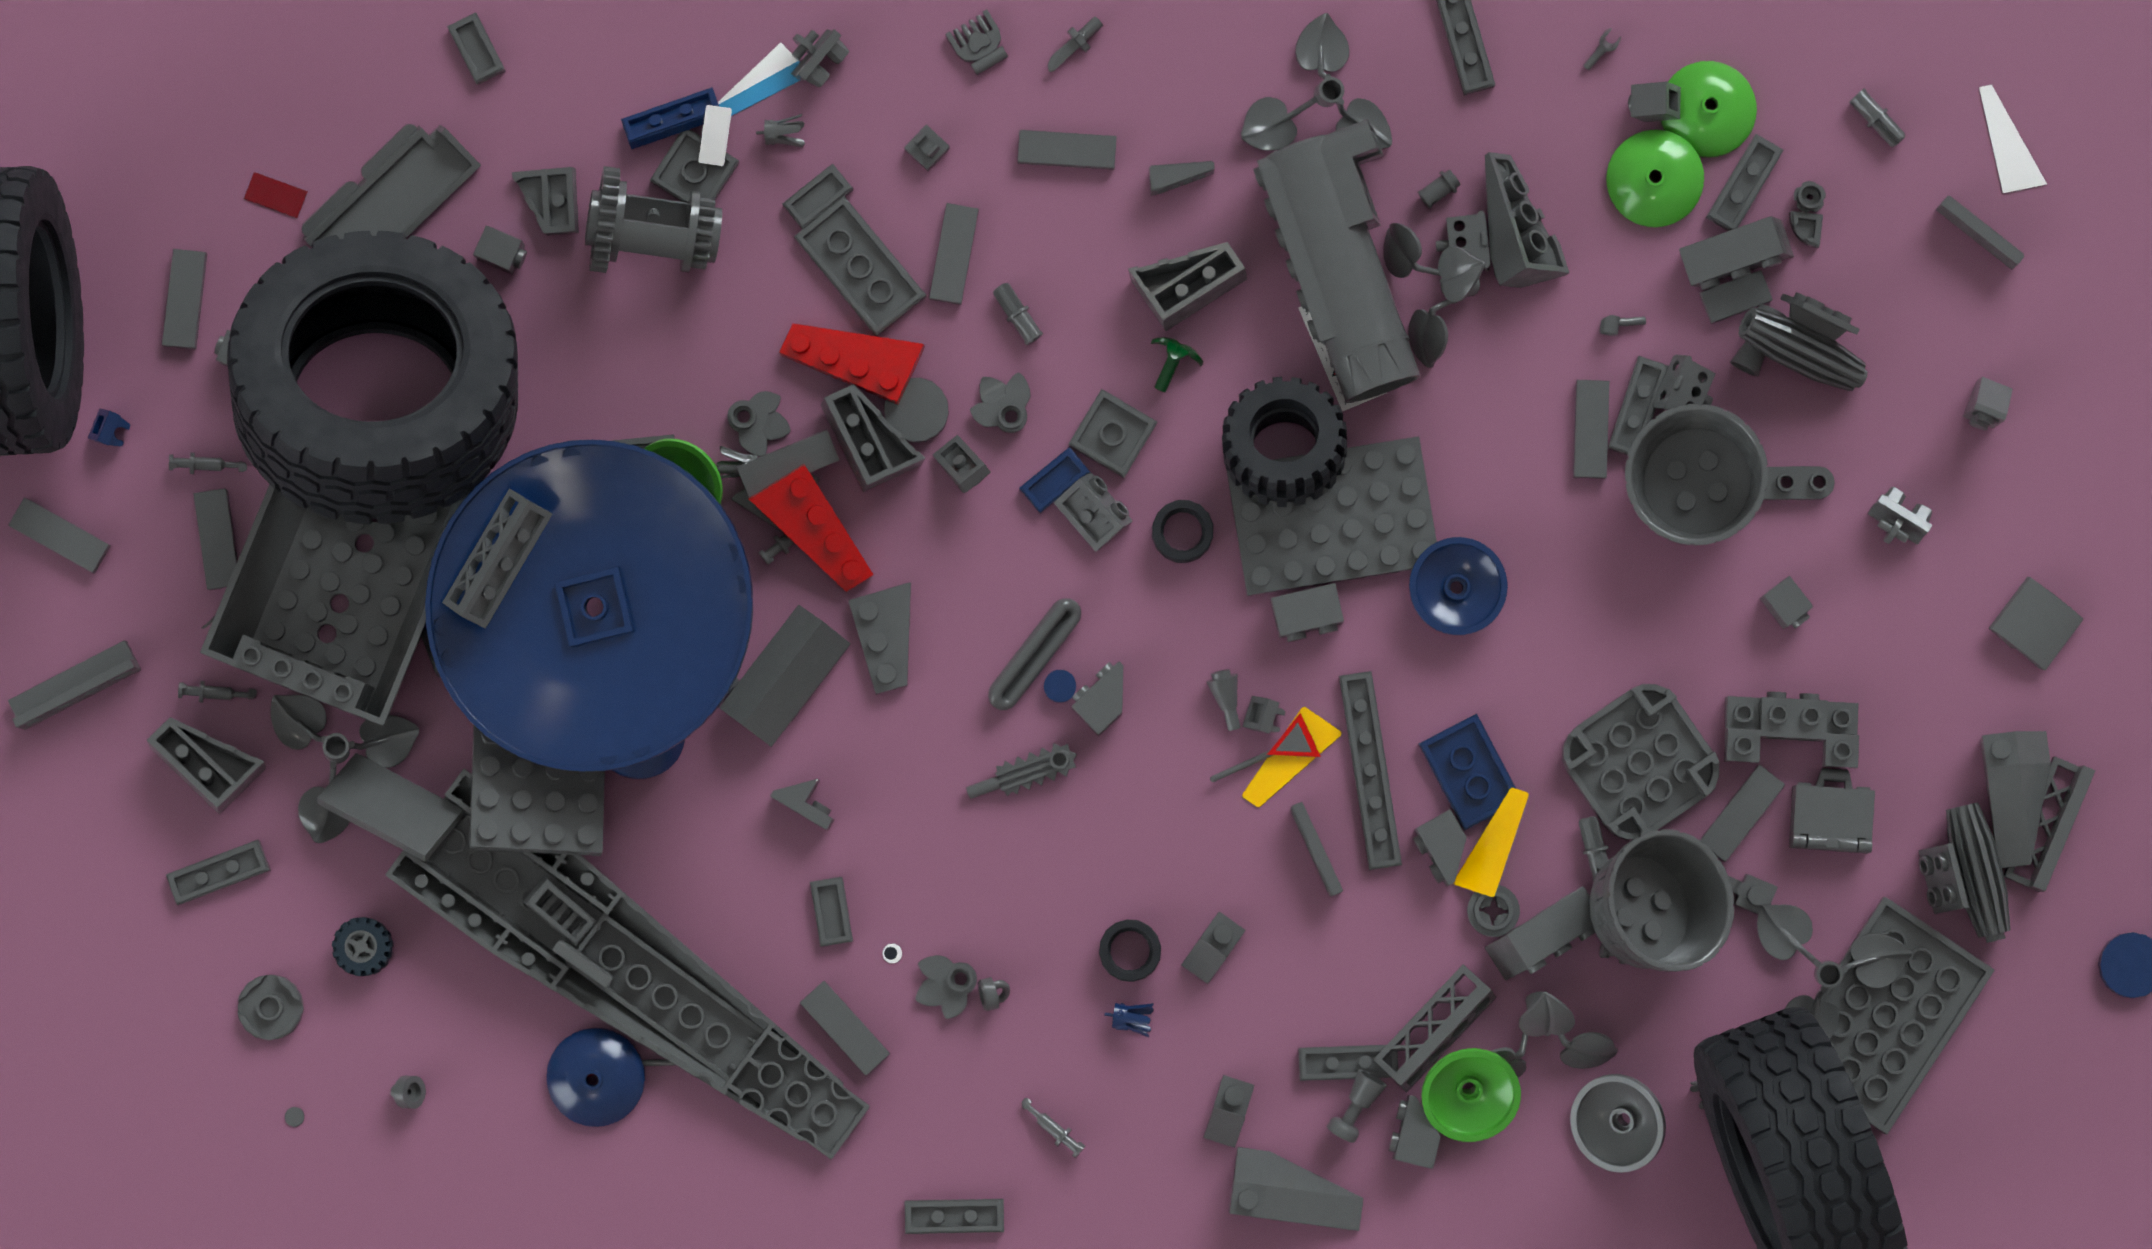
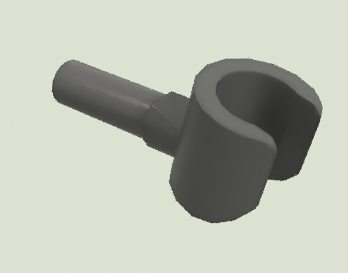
[1583,28,1621,70]
[1600,315,1646,336]

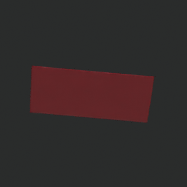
[244,172,308,218]

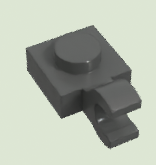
[1728,874,1778,915]

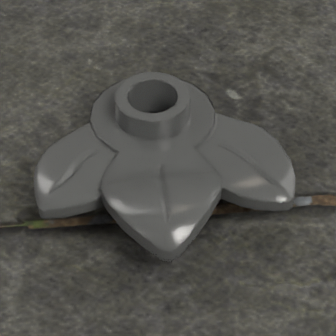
[970,372,1031,433]
[727,391,791,456]
[916,955,977,1019]

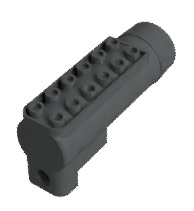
[1253,119,1421,403]

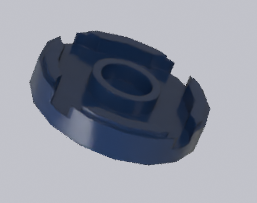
[2098,932,2152,998]

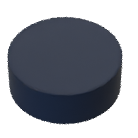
[1044,670,1076,703]

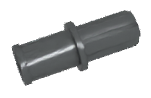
[1849,88,1905,147]
[993,283,1043,345]
[1579,816,1609,883]

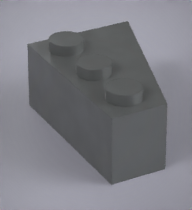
[1679,216,1794,291]
[820,384,925,492]
[147,717,266,814]

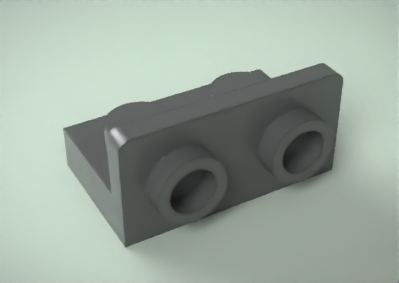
[1053,472,1132,552]

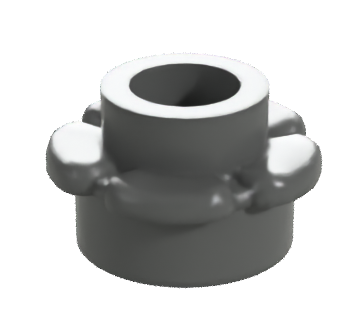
[1794,181,1826,213]

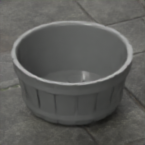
[1625,404,1768,545]
[1589,829,1734,972]

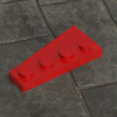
[779,323,925,405]
[748,464,874,592]

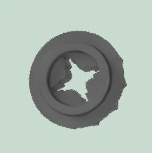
[1467,885,1520,937]

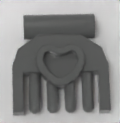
[945,9,1008,75]

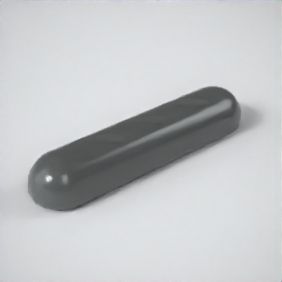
[988,598,1081,710]

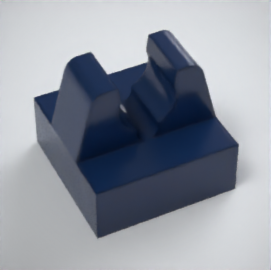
[88,408,130,447]

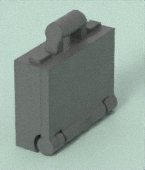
[1789,768,1875,854]

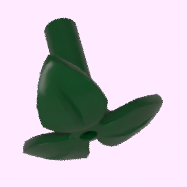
[1151,337,1203,392]

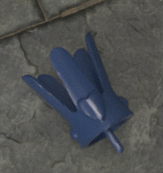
[1104,1003,1154,1037]

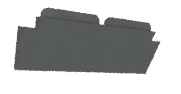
[301,124,481,246]

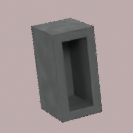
[1270,583,1344,642]

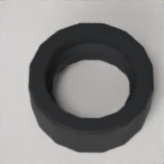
[1152,500,1214,563]
[1099,919,1161,982]

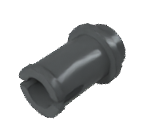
[1417,170,1461,209]

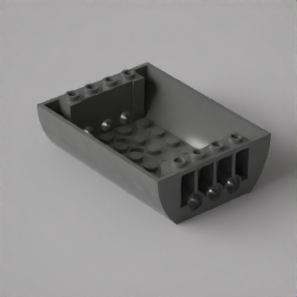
[200,484,471,726]

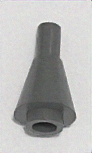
[1206,669,1241,731]

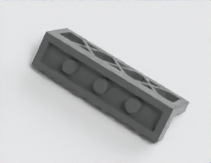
[442,488,553,629]
[8,640,141,730]
[2004,756,2096,892]
[1373,964,1496,1093]

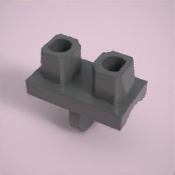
[791,29,849,87]
[1868,487,1932,545]

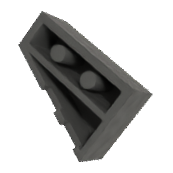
[1128,242,1247,331]
[1484,886,1595,981]

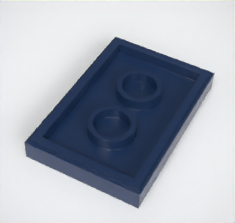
[1418,714,1516,831]

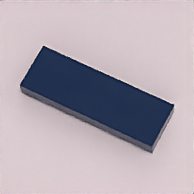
[621,87,719,150]

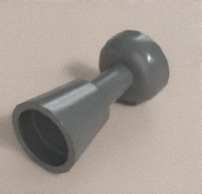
[1730,304,1787,377]
[1327,1069,1387,1143]

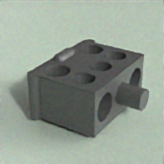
[1436,211,1491,272]
[1653,354,1716,410]

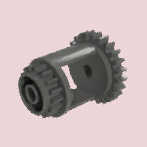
[585,166,722,273]

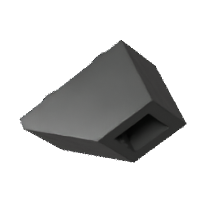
[1963,377,2013,431]
[1071,661,1124,736]
[1413,809,1467,887]
[1388,1095,1441,1169]

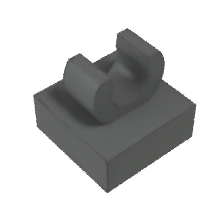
[904,124,950,171]
[1242,696,1286,734]

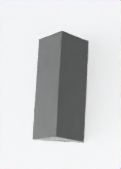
[719,605,851,747]

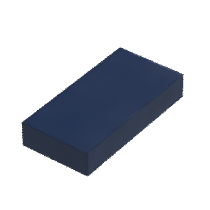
[1019,447,1090,514]

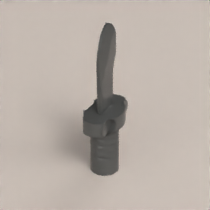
[1048,16,1103,72]

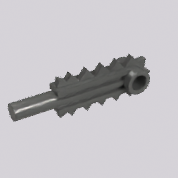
[966,743,1077,799]

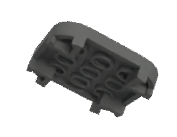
[1562,684,1720,840]

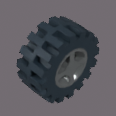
[332,917,394,976]

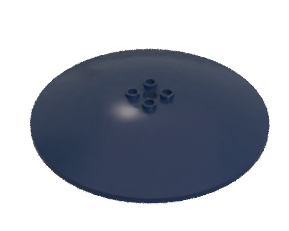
[425,439,753,772]

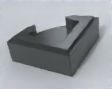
[1789,211,1823,248]

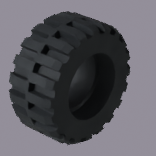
[1222,376,1347,507]

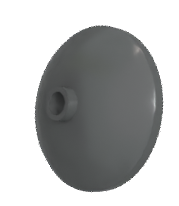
[1570,1074,1666,1173]

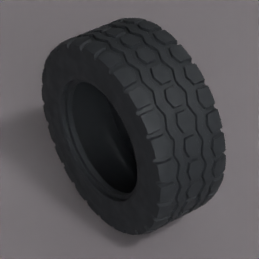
[0,166,84,456]
[227,231,518,524]
[1693,1007,1908,1249]

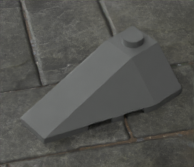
[1485,152,1569,288]
[1980,731,2051,868]
[1229,1147,1364,1231]

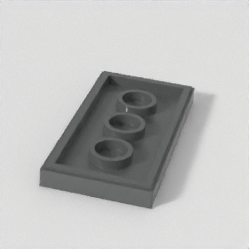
[794,196,927,337]
[317,753,464,862]

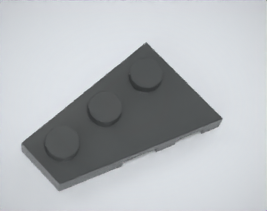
[848,582,911,695]

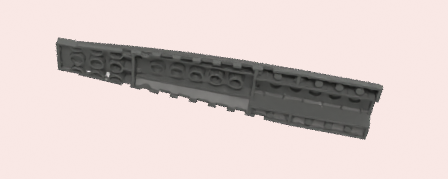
[385,769,870,1160]

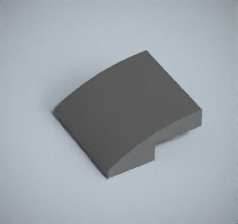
[1989,576,2084,670]

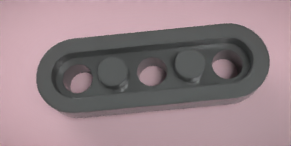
[1764,466,1835,500]

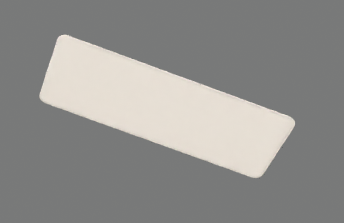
[698,105,732,166]

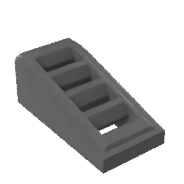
[1149,161,1215,196]
[523,877,596,946]

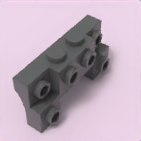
[1724,692,1859,769]

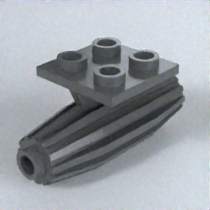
[1738,292,1868,391]
[1918,802,2011,943]

